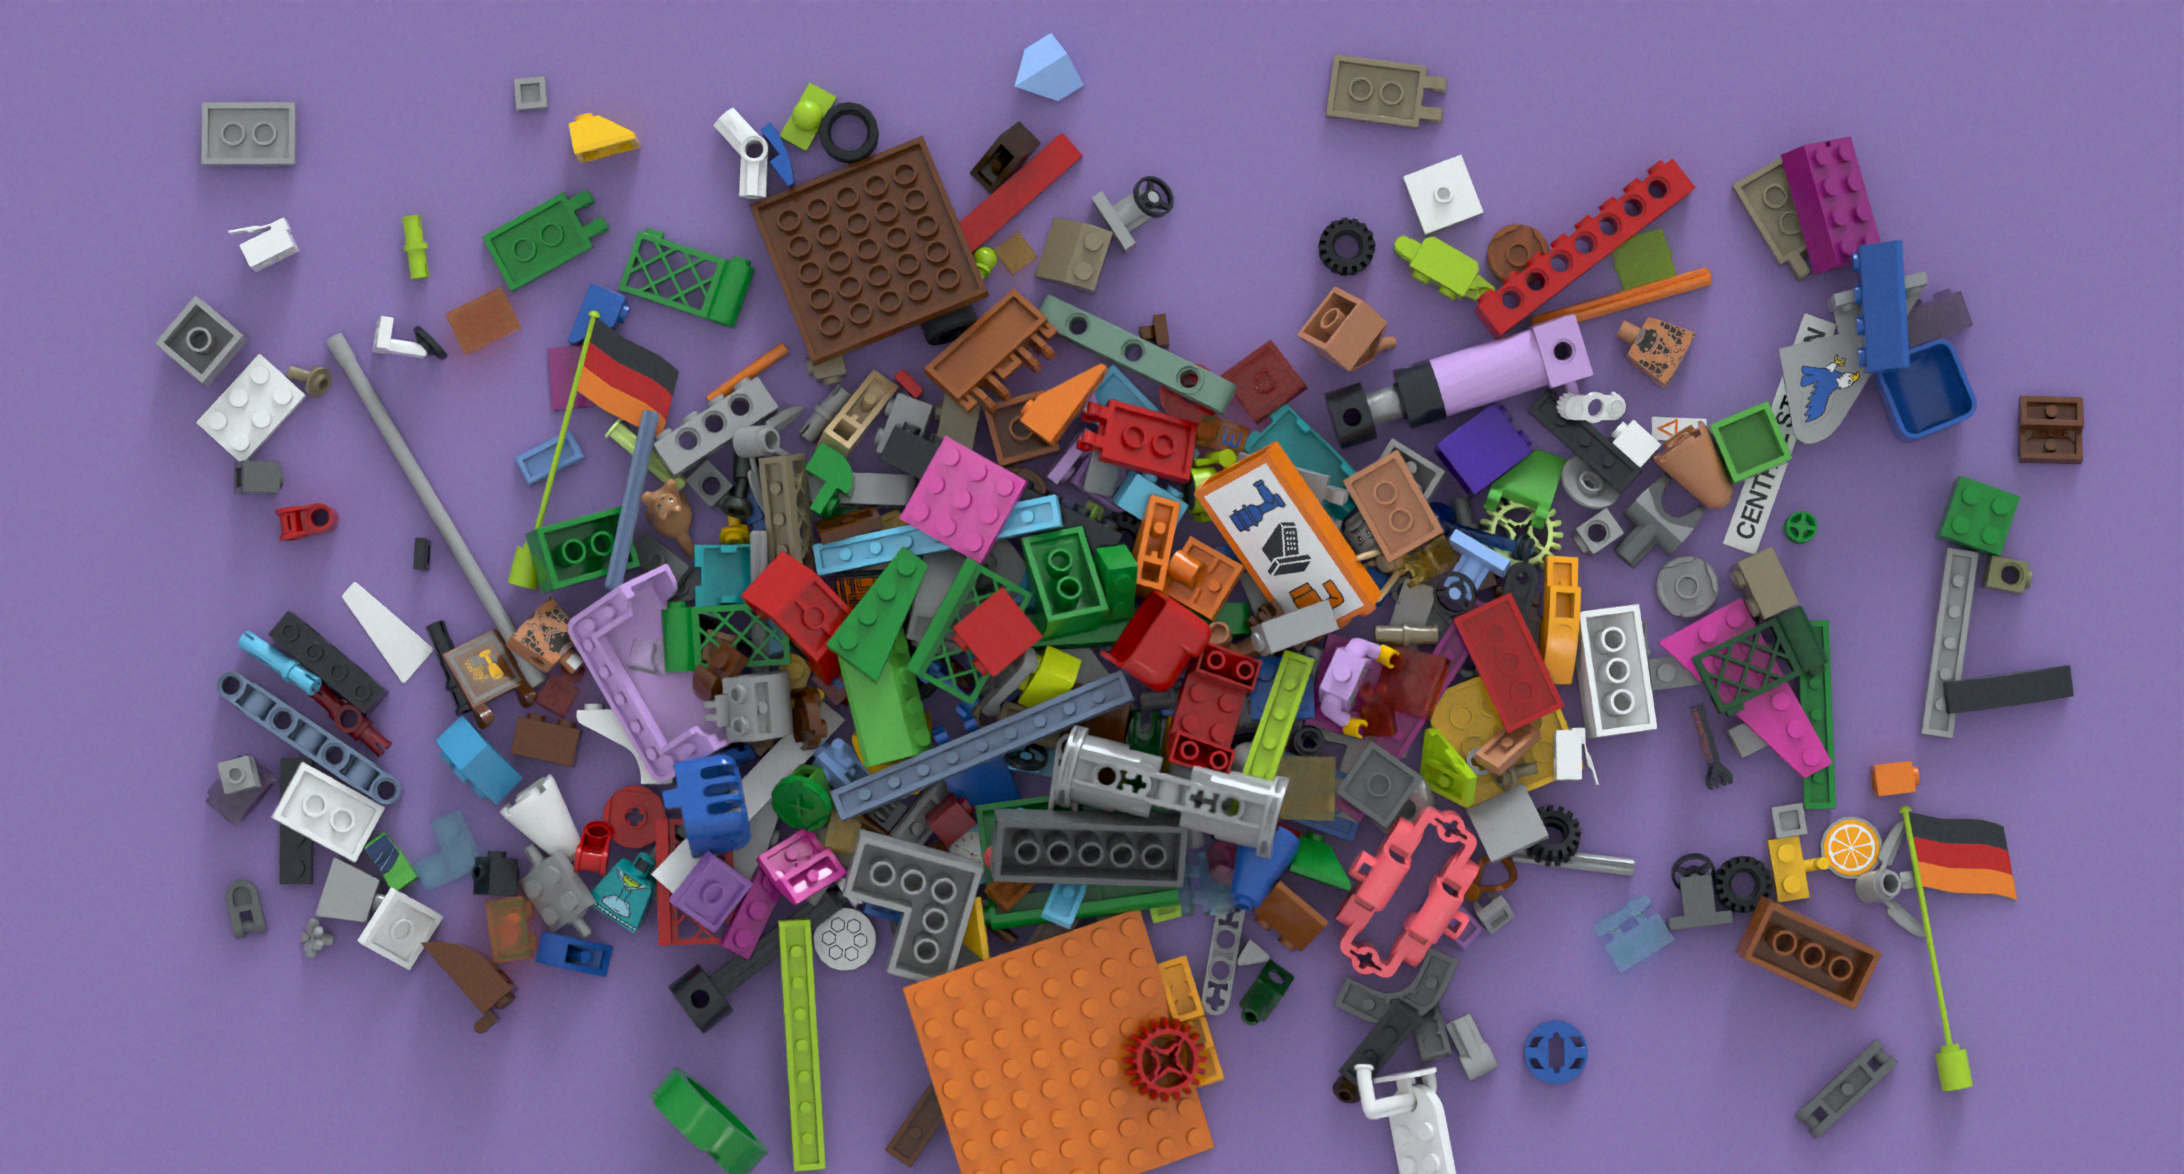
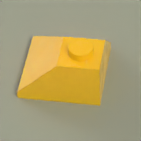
[568,113,641,164]

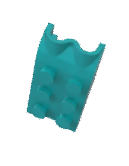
[1240,401,1357,521]
[693,543,820,607]

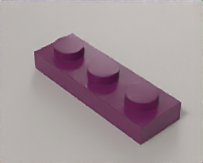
[718,865,781,960]

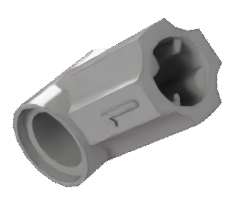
[1445,1013,1498,1081]

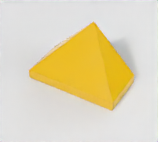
[962,896,991,960]

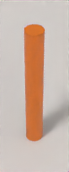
[706,342,789,401]

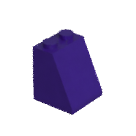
[1433,402,1532,500]

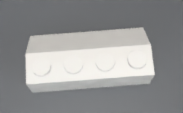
[1575,604,1657,739]

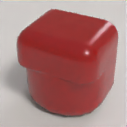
[1099,590,1211,693]

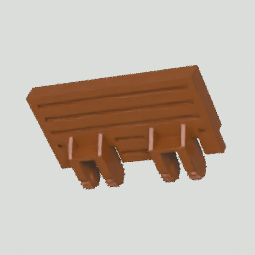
[924,288,1058,414]

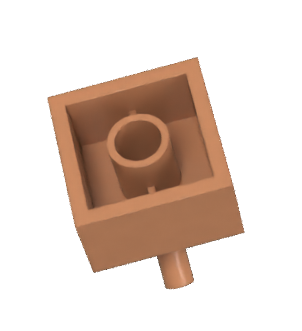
[1296,286,1397,372]

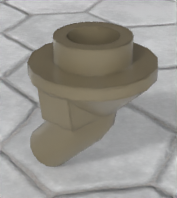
[287,365,331,397]
[1492,762,1538,791]

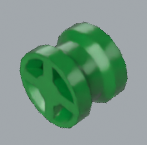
[1783,511,1818,544]

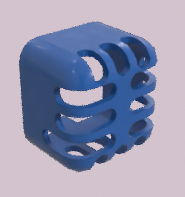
[662,754,751,858]

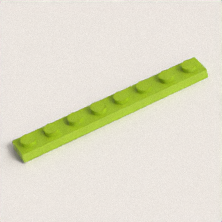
[778,918,826,1172]

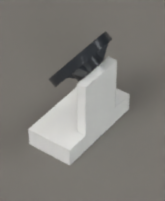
[372,316,448,361]

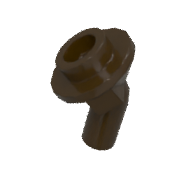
[1332,1075,1361,1104]

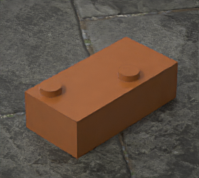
[1735,896,1882,1010]

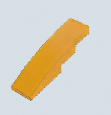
[1157,955,1225,1089]

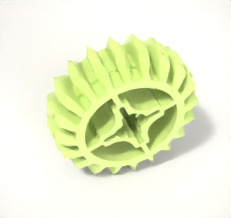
[1478,499,1563,577]

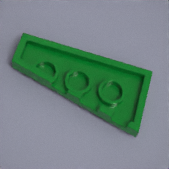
[826,546,928,684]

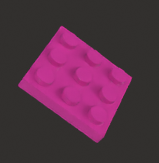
[899,436,1029,565]

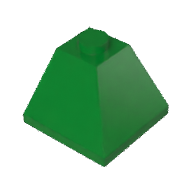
[1287,832,1352,891]

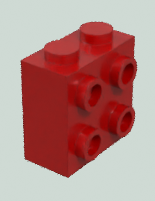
[951,587,1043,678]

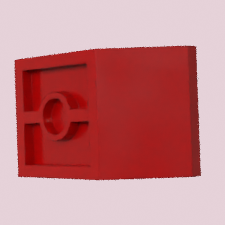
[739,551,853,685]
[1167,642,1262,774]

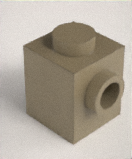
[805,355,848,386]

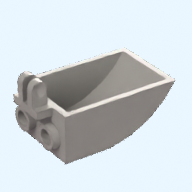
[905,550,980,655]
[704,669,794,742]

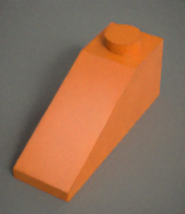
[1020,363,1109,447]
[1131,494,1180,598]

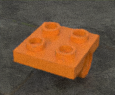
[1162,536,1245,622]

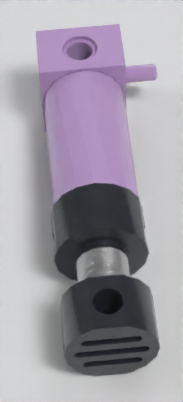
[1324,313,1594,450]

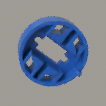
[1524,1020,1588,1084]

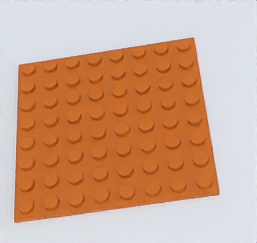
[902,910,1214,1174]

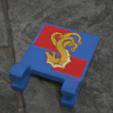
[917,654,984,718]

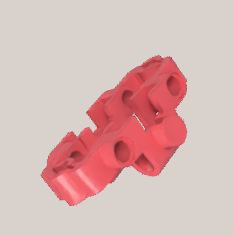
[1334,806,1480,978]

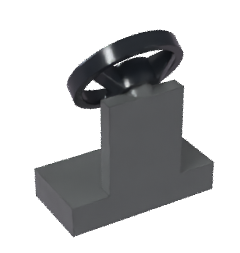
[1666,853,1733,931]

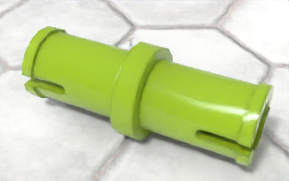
[401,215,430,280]

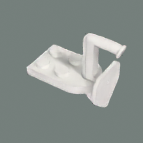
[1354,1064,1456,1174]

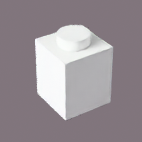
[1611,419,1661,468]

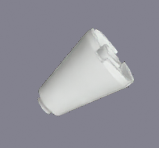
[500,774,581,862]

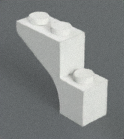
[577,704,675,785]

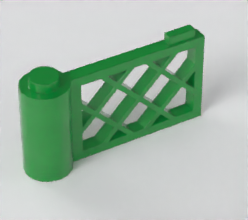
[618,227,755,329]
[661,601,791,672]

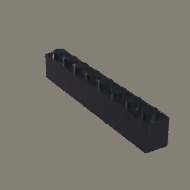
[879,421,1124,561]

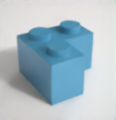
[435,715,524,805]

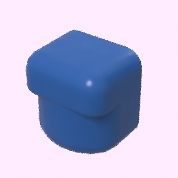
[1874,339,1977,443]

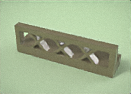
[758,453,817,574]

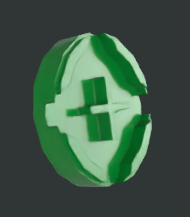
[771,775,833,832]

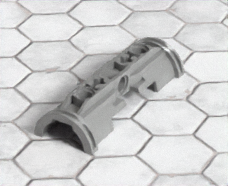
[1054,725,1291,859]

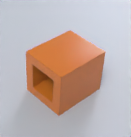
[1870,761,1920,797]

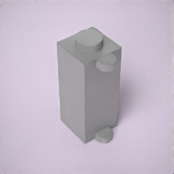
[1251,599,1339,657]

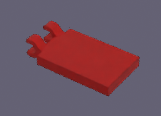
[1076,399,1198,484]

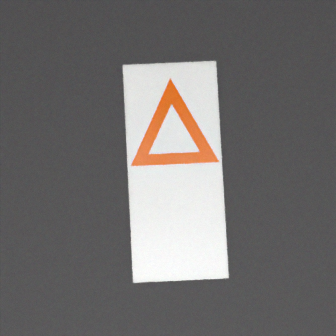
[1652,417,1707,440]

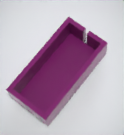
[1781,136,1881,275]

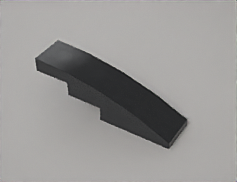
[1943,665,2074,714]

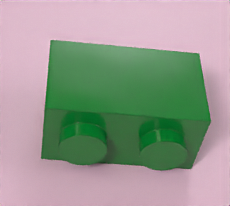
[1094,544,1138,621]

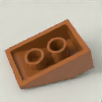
[1253,881,1329,952]

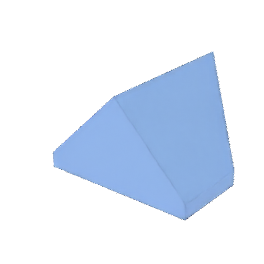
[1014,33,1084,102]

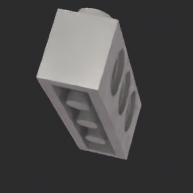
[652,376,779,480]

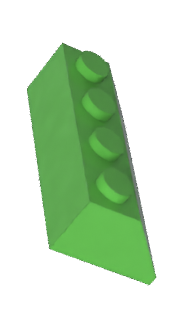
[838,628,933,767]

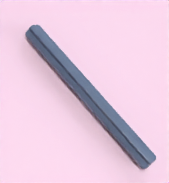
[605,410,659,591]

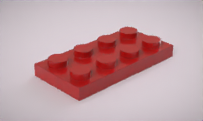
[1453,592,1565,733]

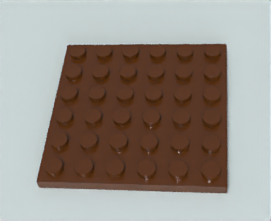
[750,136,989,366]

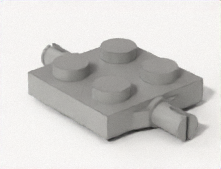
[518,843,596,939]

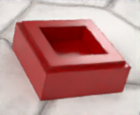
[893,369,924,400]

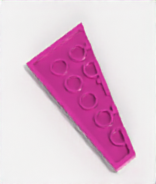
[1658,598,1832,779]

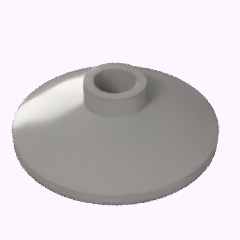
[1561,456,1620,509]

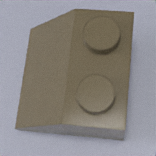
[1035,217,1113,296]

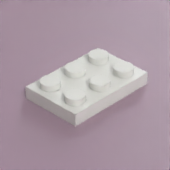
[196,353,307,462]
[271,762,385,863]

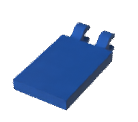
[931,712,1022,822]

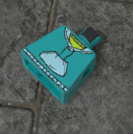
[590,852,657,934]

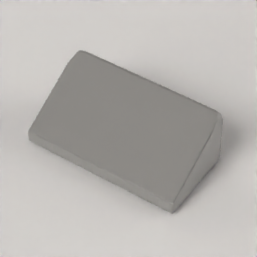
[1082,429,1120,497]

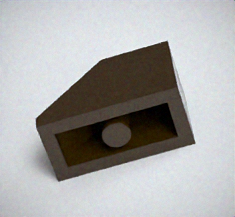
[970,121,1041,194]

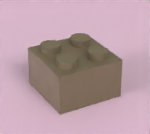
[1729,546,1799,623]

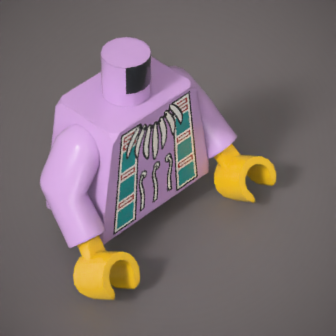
[1319,638,1399,738]

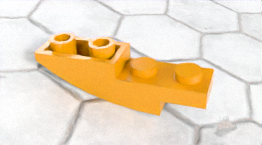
[1540,556,1581,685]

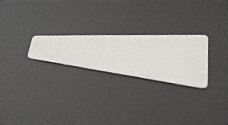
[342,582,433,683]

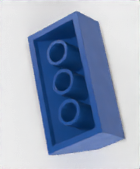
[1851,240,1910,374]

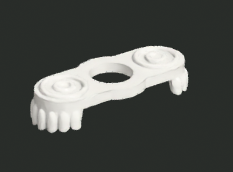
[1556,391,1626,423]

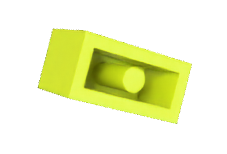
[1017,645,1082,708]

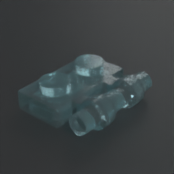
[1178,849,1235,917]
[1592,894,1674,973]

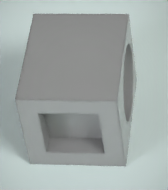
[1573,508,1624,557]
[217,755,262,795]

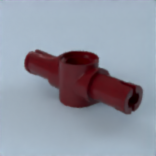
[309,681,392,758]

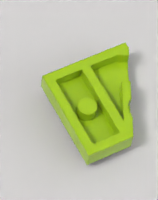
[1420,727,1477,808]

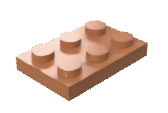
[1343,450,1444,563]

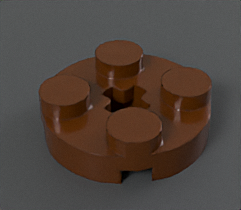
[791,687,828,751]

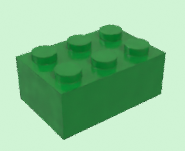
[525,506,640,594]

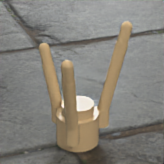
[1356,548,1409,603]

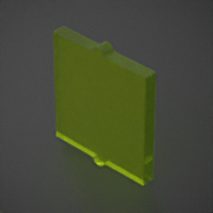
[1612,228,1676,290]

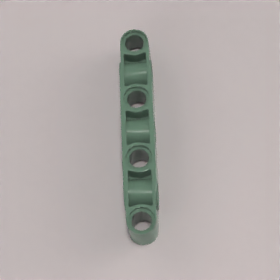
[1039,294,1238,415]

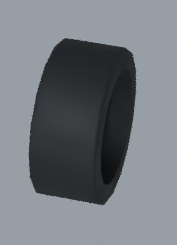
[819,102,879,164]

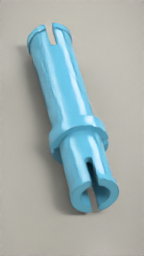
[238,630,322,696]

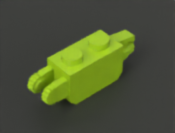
[1393,235,1495,303]

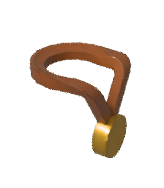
[1464,855,1518,902]

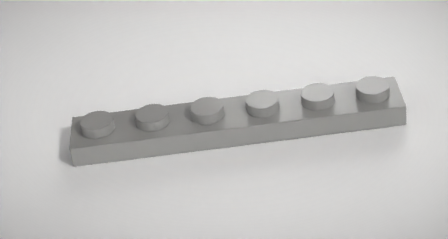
[1920,548,1979,739]

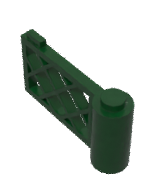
[1691,605,1829,717]

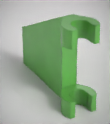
[1483,449,1566,530]

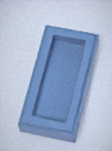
[515,430,585,487]

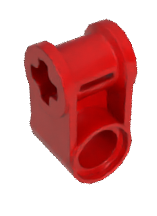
[275,503,339,542]
[573,820,612,877]

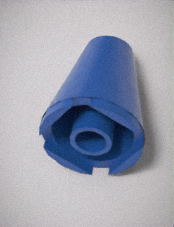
[1230,826,1300,911]

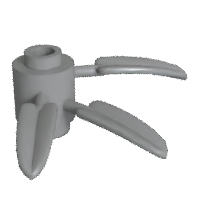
[733,406,807,513]
[1855,820,1926,938]

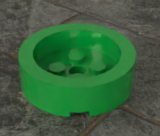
[649,1067,769,1174]

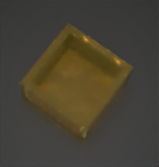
[1276,756,1336,821]

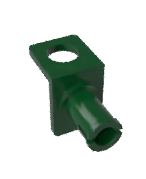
[1239,960,1294,1026]

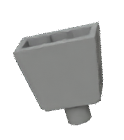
[315,858,386,923]

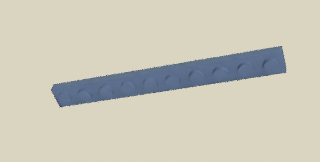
[830,670,1135,822]

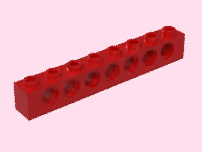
[1473,158,1696,340]

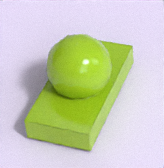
[779,82,837,153]

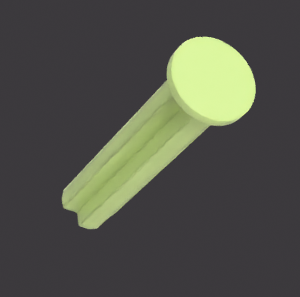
[605,418,687,492]

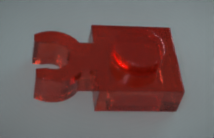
[536,666,585,718]
[1359,682,1398,737]

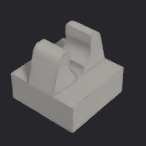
[1473,892,1516,935]

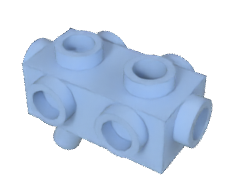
[812,737,871,789]

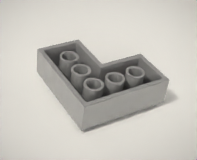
[842,829,983,982]

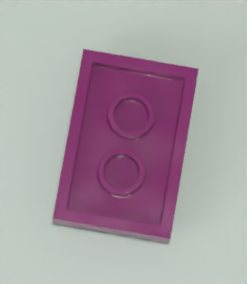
[1302,633,1384,740]

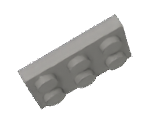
[201,102,297,166]

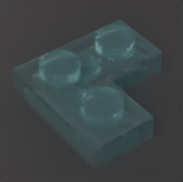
[414,809,481,892]

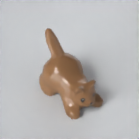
[640,479,694,559]

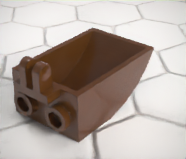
[421,941,519,1033]

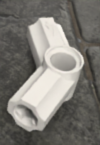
[713,107,770,199]

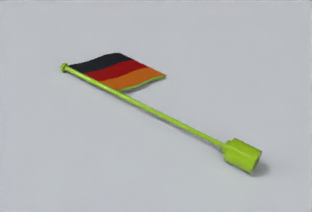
[507,311,679,590]
[1899,806,2018,1091]

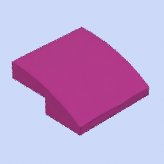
[756,828,847,906]

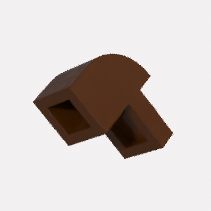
[692,641,749,711]

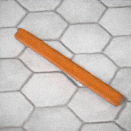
[1531,267,1712,325]

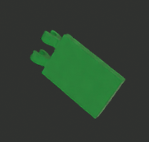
[482,189,610,292]

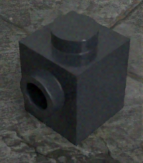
[472,851,520,896]

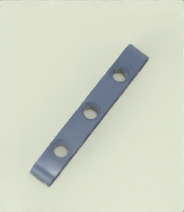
[216,671,404,805]

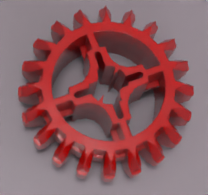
[1122,1016,1207,1103]

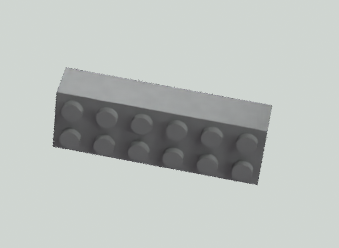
[990,808,1188,887]

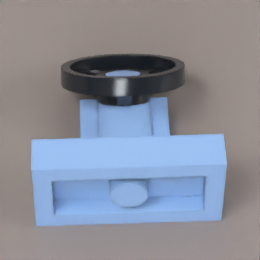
[1433,529,1510,615]

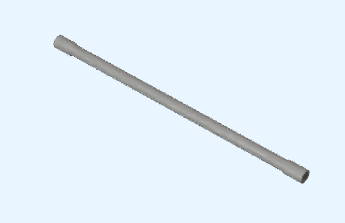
[326,333,548,689]

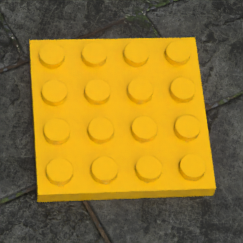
[1428,676,1585,816]

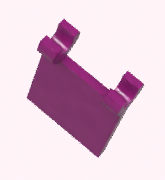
[548,339,633,411]

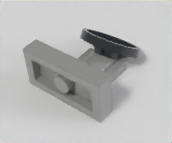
[1092,176,1174,254]

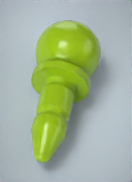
[973,247,997,280]

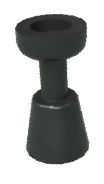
[721,451,762,519]

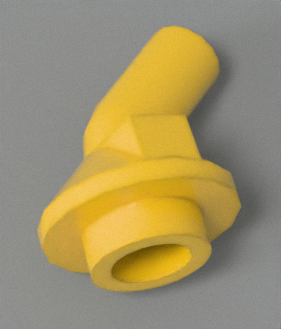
[719,515,750,545]

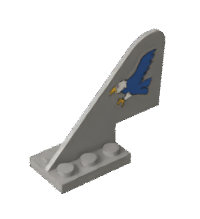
[1778,271,1928,445]

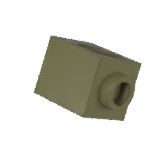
[1982,555,2032,595]

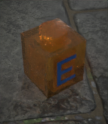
[1195,414,1250,457]

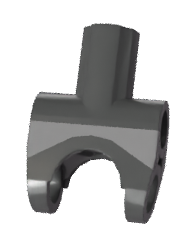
[1614,474,1706,569]

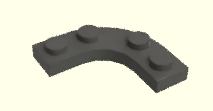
[1334,947,1460,1024]

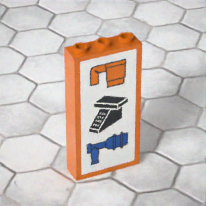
[1194,441,1382,643]

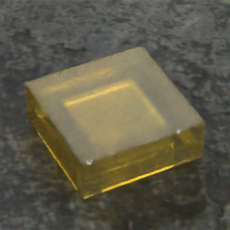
[994,231,1037,276]

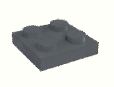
[1335,741,1423,829]

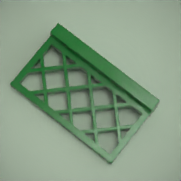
[905,557,1034,706]

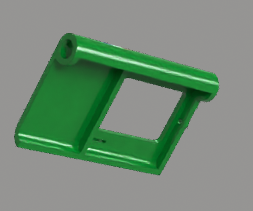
[975,785,1180,931]

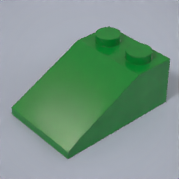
[1021,526,1109,638]

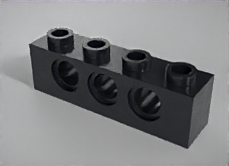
[268,610,390,716]

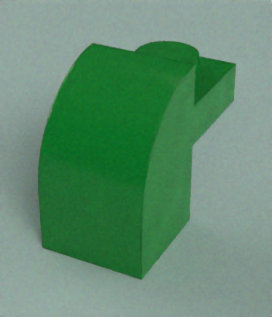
[805,442,855,520]

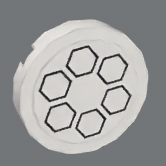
[814,908,877,971]

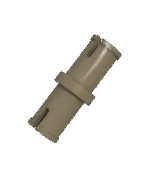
[1373,622,1438,647]

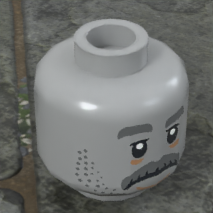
[1343,511,1380,555]

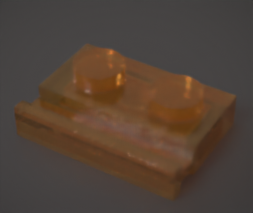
[445,287,522,355]

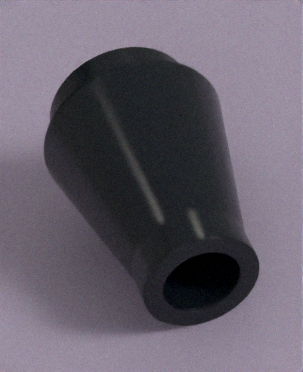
[1294,726,1325,759]

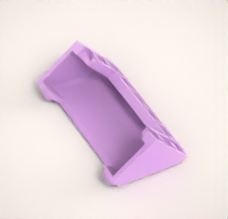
[568,563,735,783]

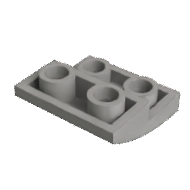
[1466,784,1550,864]

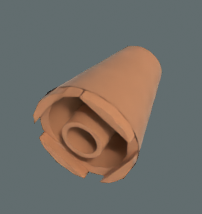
[1652,421,1734,510]

